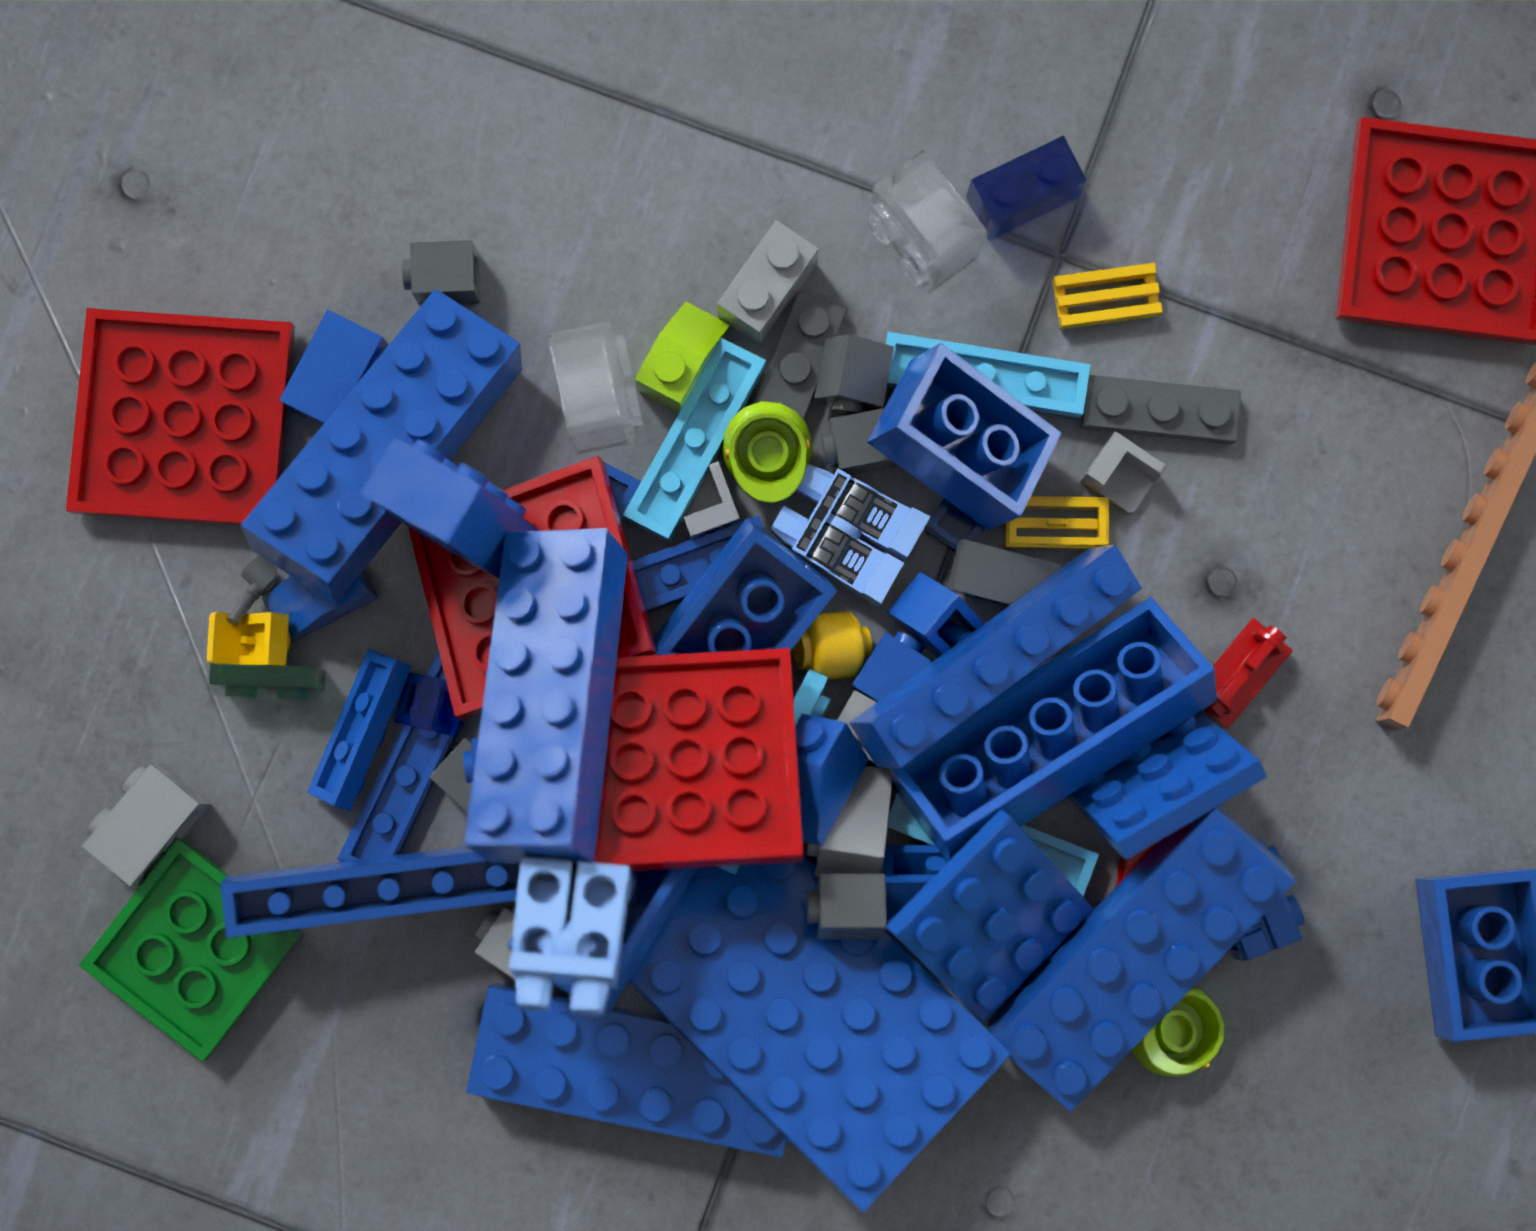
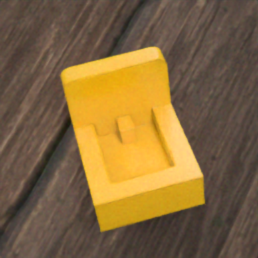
[207,612,291,668]

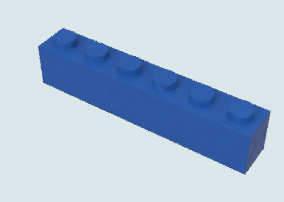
[849,544,1142,768]
[220,846,520,938]

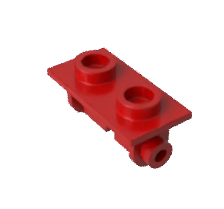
[1203,617,1293,729]

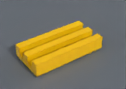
[1052,263,1163,330]
[1004,496,1109,550]

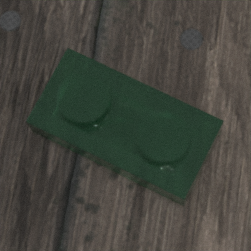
[209,663,326,700]

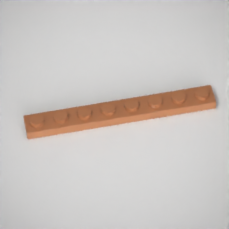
[1376,361,1536,730]

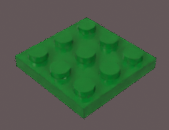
[78,838,305,1062]

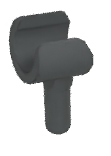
[227,555,277,626]

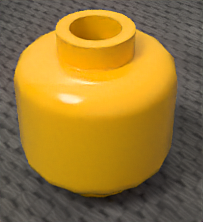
[792,611,872,680]

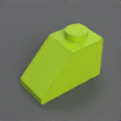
[634,301,731,413]

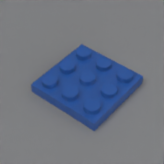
[1068,711,1267,860]
[886,809,1094,1023]

